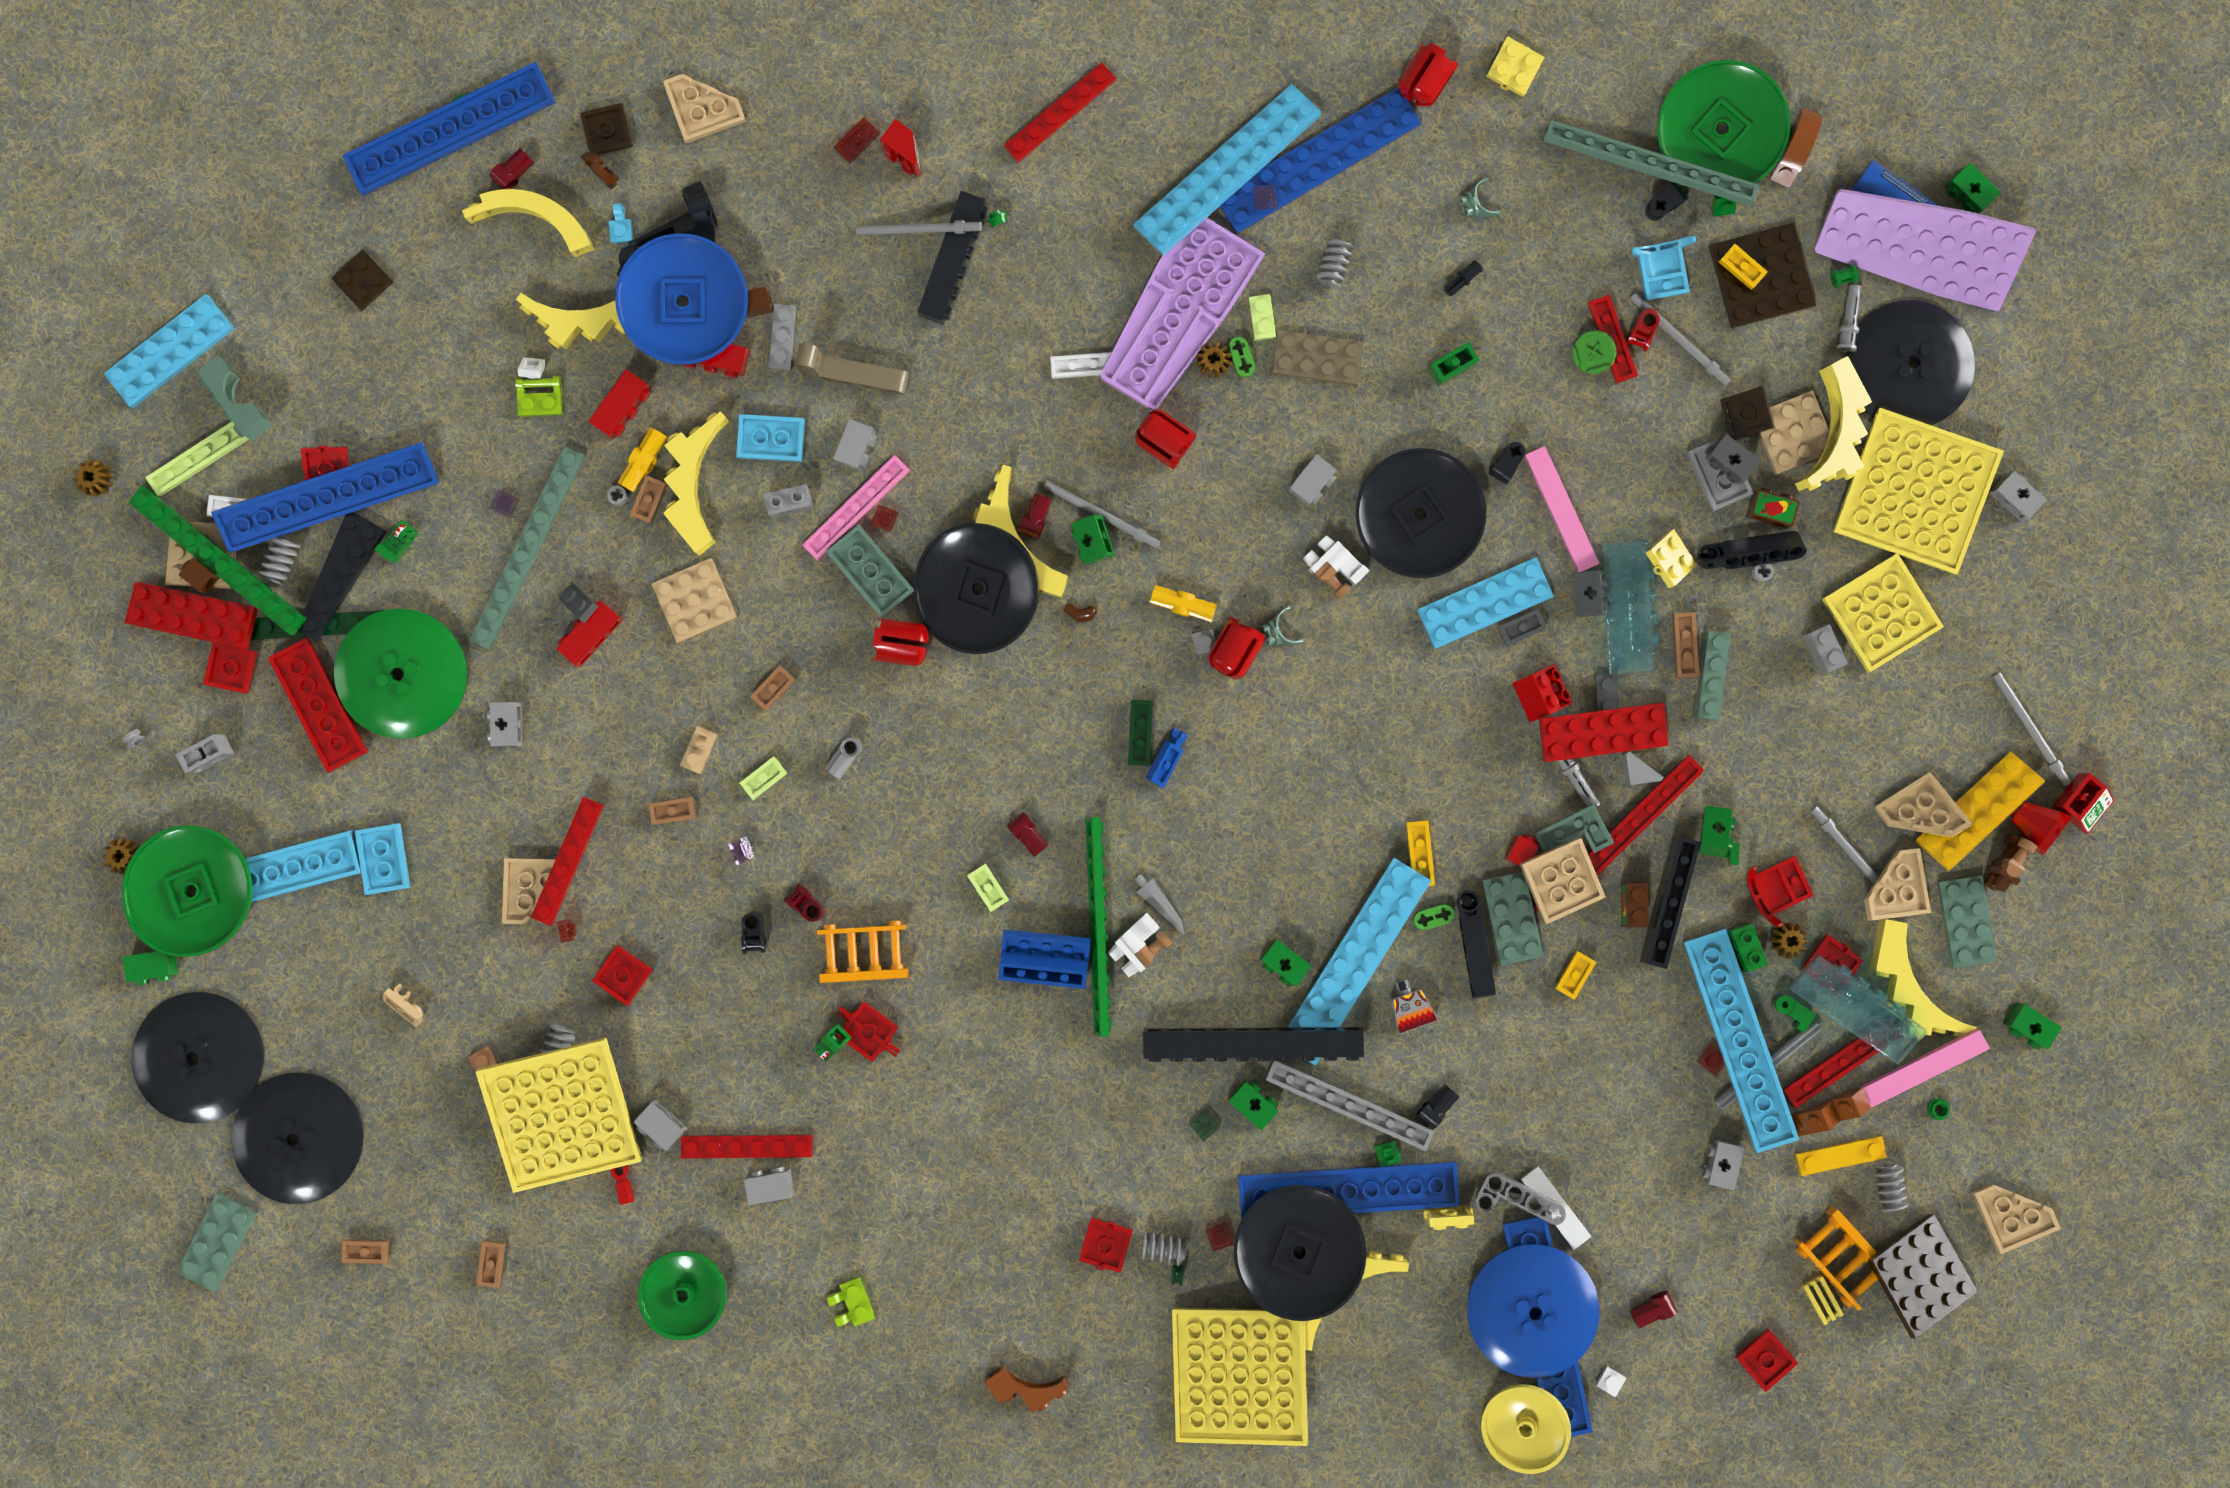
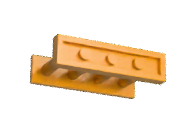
[817,920,909,983]
[1793,1206,1878,1311]

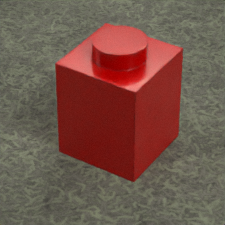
[1504,834,1539,867]

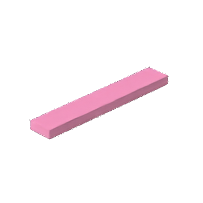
[1524,446,1599,572]
[802,454,910,561]
[1858,1028,1990,1108]

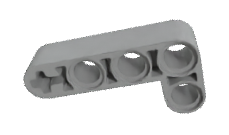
[1475,1171,1566,1225]

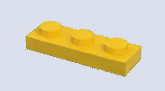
[1406,820,1435,886]

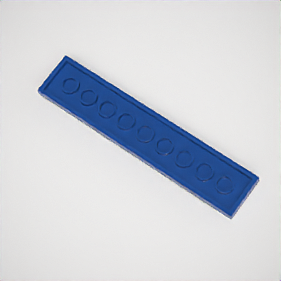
[342,61,556,196]
[1220,88,1421,234]
[211,441,440,553]
[1238,1161,1460,1220]
[1502,1216,1593,1437]

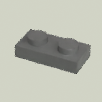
[559,583,599,623]
[1497,609,1547,647]
[1594,674,1619,711]

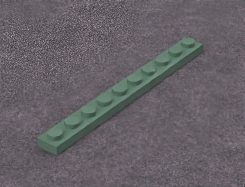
[1544,120,1760,207]
[469,446,586,650]

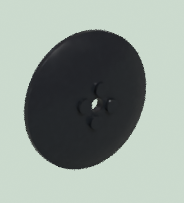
[1845,300,1975,425]
[1356,448,1486,578]
[914,523,1039,654]
[132,992,264,1123]
[231,1072,363,1204]
[1234,1185,1367,1321]

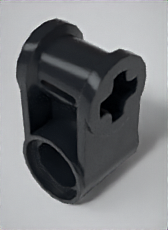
[1645,182,1689,221]
[1488,442,1525,485]
[741,911,766,954]

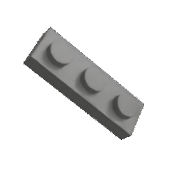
[769,304,797,371]

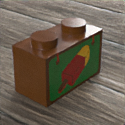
[1746,488,1800,529]
[1620,883,1649,928]

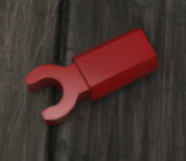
[611,1165,634,1205]

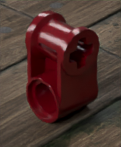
[783,883,825,922]

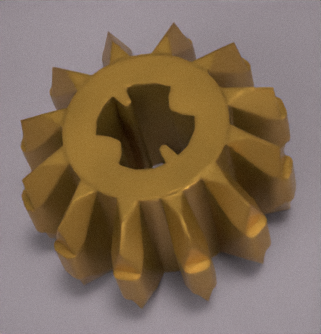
[1196,342,1232,379]
[72,459,114,497]
[102,838,140,875]
[1769,922,1809,959]

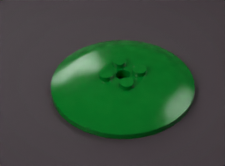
[1657,60,1791,183]
[334,609,468,739]
[121,825,253,957]

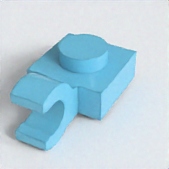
[609,203,633,244]

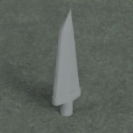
[1134,874,1184,935]

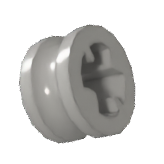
[607,485,628,506]
[1752,564,1774,582]
[122,729,146,750]

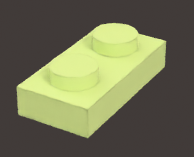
[1249,294,1276,341]
[740,756,788,800]
[967,864,1009,912]

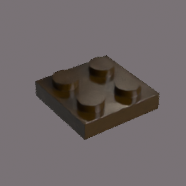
[580,103,633,155]
[331,249,394,311]
[1720,386,1775,441]

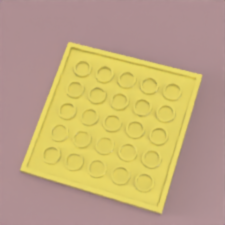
[1832,408,2004,575]
[476,1037,642,1193]
[1172,1307,1308,1446]

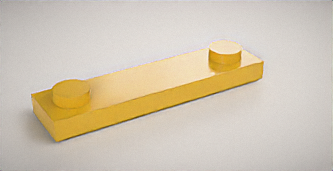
[1795,1135,1887,1176]

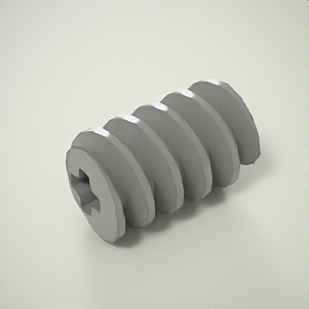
[1316,239,1354,289]
[258,537,301,586]
[540,1024,576,1053]
[1874,1163,1908,1212]
[1141,1231,1188,1266]

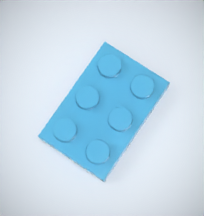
[736,414,805,462]
[355,823,411,895]

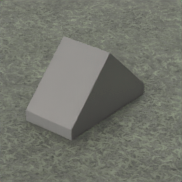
[1622,751,1664,785]

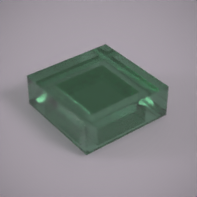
[1189,1110,1220,1142]

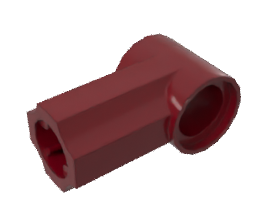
[489,148,534,189]
[1018,493,1052,540]
[1007,812,1048,857]
[1629,1291,1678,1329]

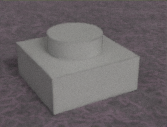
[1191,629,1216,656]

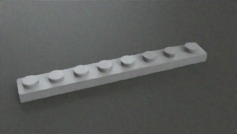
[1265,1060,1435,1151]

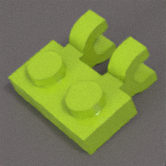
[827,1276,875,1327]

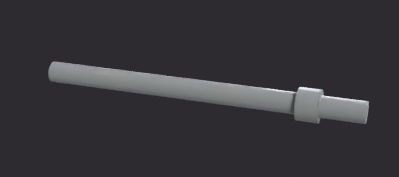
[856,220,982,235]
[1630,293,1731,386]
[1044,480,1161,549]
[1993,672,2072,787]
[1810,806,1878,884]

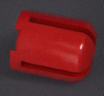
[1398,43,1458,107]
[1135,409,1197,470]
[872,617,929,666]
[1207,617,1266,679]

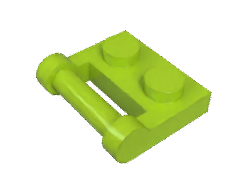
[515,376,563,417]

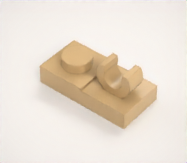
[680,726,718,774]
[383,984,424,1028]

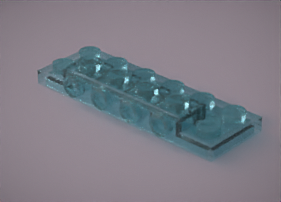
[1603,541,1659,674]
[1789,954,1927,1064]

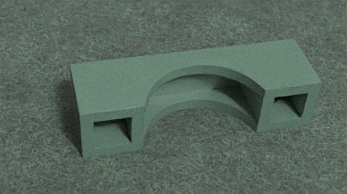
[197,356,273,441]
[1692,631,1730,721]

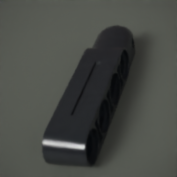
[1697,531,1807,569]
[1457,890,1496,999]

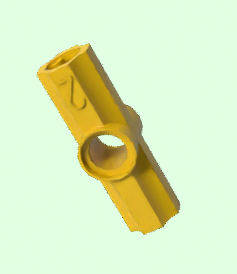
[617,427,668,493]
[1149,585,1217,622]

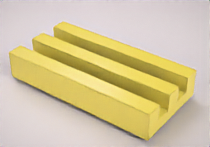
[1802,1275,1844,1325]

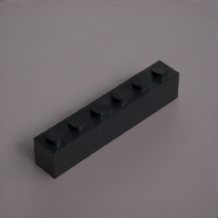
[918,191,989,325]
[1640,836,1701,969]

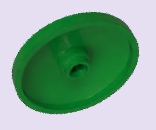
[638,1250,727,1340]

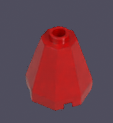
[2011,802,2071,856]

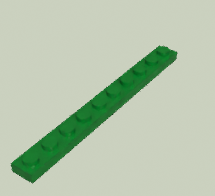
[128,486,307,635]
[1085,817,1111,1037]

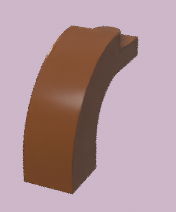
[1770,107,1822,188]

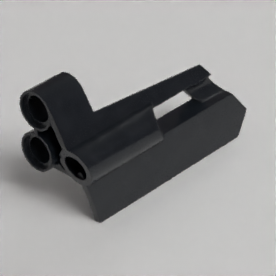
[617,181,718,277]

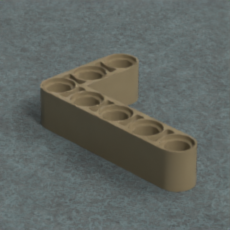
[795,343,909,395]

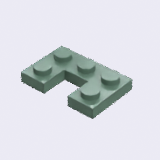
[1534,804,1614,853]

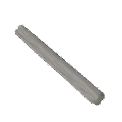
[1715,1021,1822,1110]

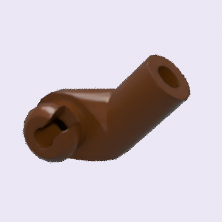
[1063,603,1097,623]

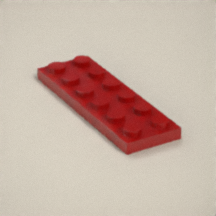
[124,581,258,650]
[268,638,369,773]
[1538,703,1669,762]

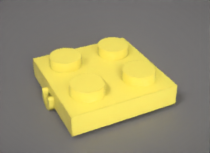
[1486,36,1545,97]
[1645,529,1697,588]
[1423,1204,1474,1230]

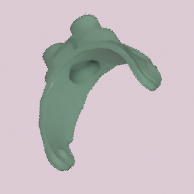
[1458,178,1502,218]
[1260,606,1304,646]

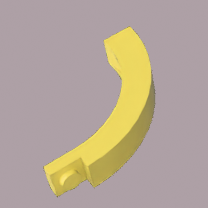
[462,189,595,257]

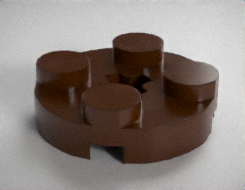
[580,150,619,190]

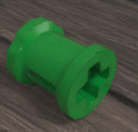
[1830,264,1858,288]

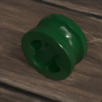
[1171,1265,1184,1285]

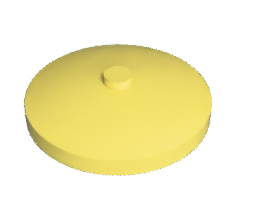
[1481,1384,1571,1474]

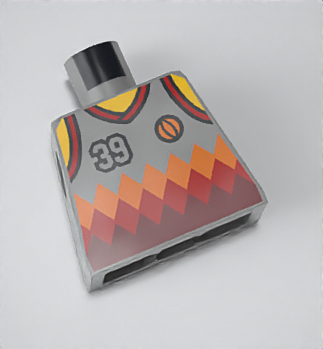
[1390,979,1438,1034]

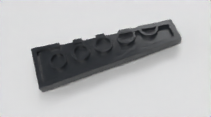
[298,512,387,642]

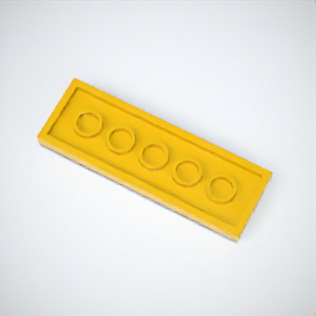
[1915,751,2045,871]

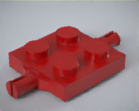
[836,1001,901,1063]

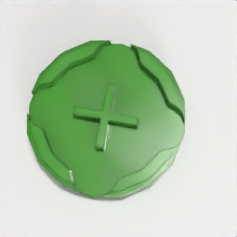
[1572,330,1617,374]

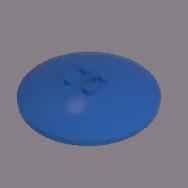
[615,233,748,365]
[1467,1244,1600,1378]

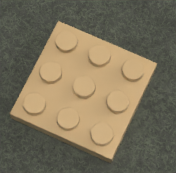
[1758,390,1829,475]
[165,522,236,590]
[652,558,738,644]
[1519,837,1606,924]

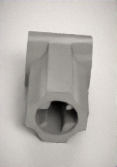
[824,737,862,779]

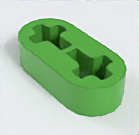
[1229,337,1255,378]
[1413,904,1454,930]

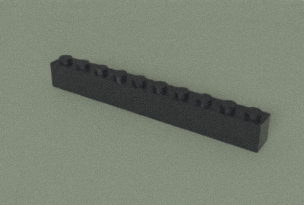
[1143,1027,1364,1062]

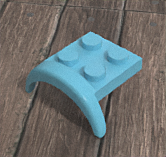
[1631,236,1696,302]

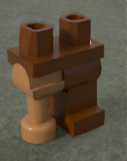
[1984,834,2038,893]

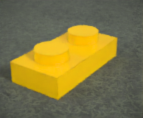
[1719,244,1768,290]
[1554,951,1596,1000]

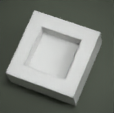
[518,357,545,379]
[1595,1366,1626,1397]

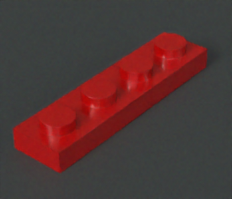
[1587,295,1638,384]

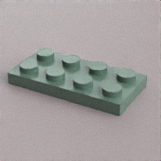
[826,524,915,618]
[1481,871,1544,966]
[1937,875,1997,968]
[176,1193,258,1293]

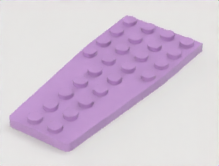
[1814,189,2036,312]
[1101,218,1265,411]

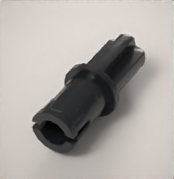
[1444,260,1483,297]

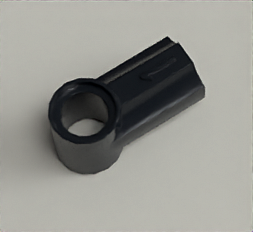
[1416,1084,1459,1130]

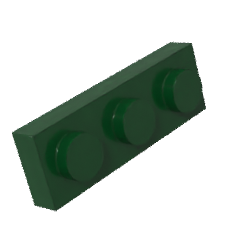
[1128,700,1153,766]

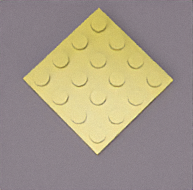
[1822,553,1944,673]

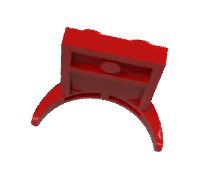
[1746,856,1814,927]

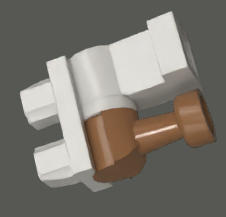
[1303,536,1370,600]
[1108,913,1173,977]

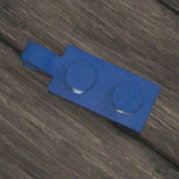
[1145,727,1188,788]

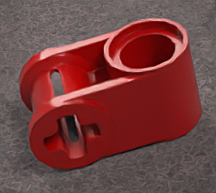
[1626,307,1660,352]

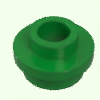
[987,209,1008,227]
[1927,1098,1950,1120]

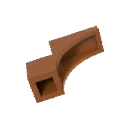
[1791,1087,1871,1136]
[984,1364,1069,1413]

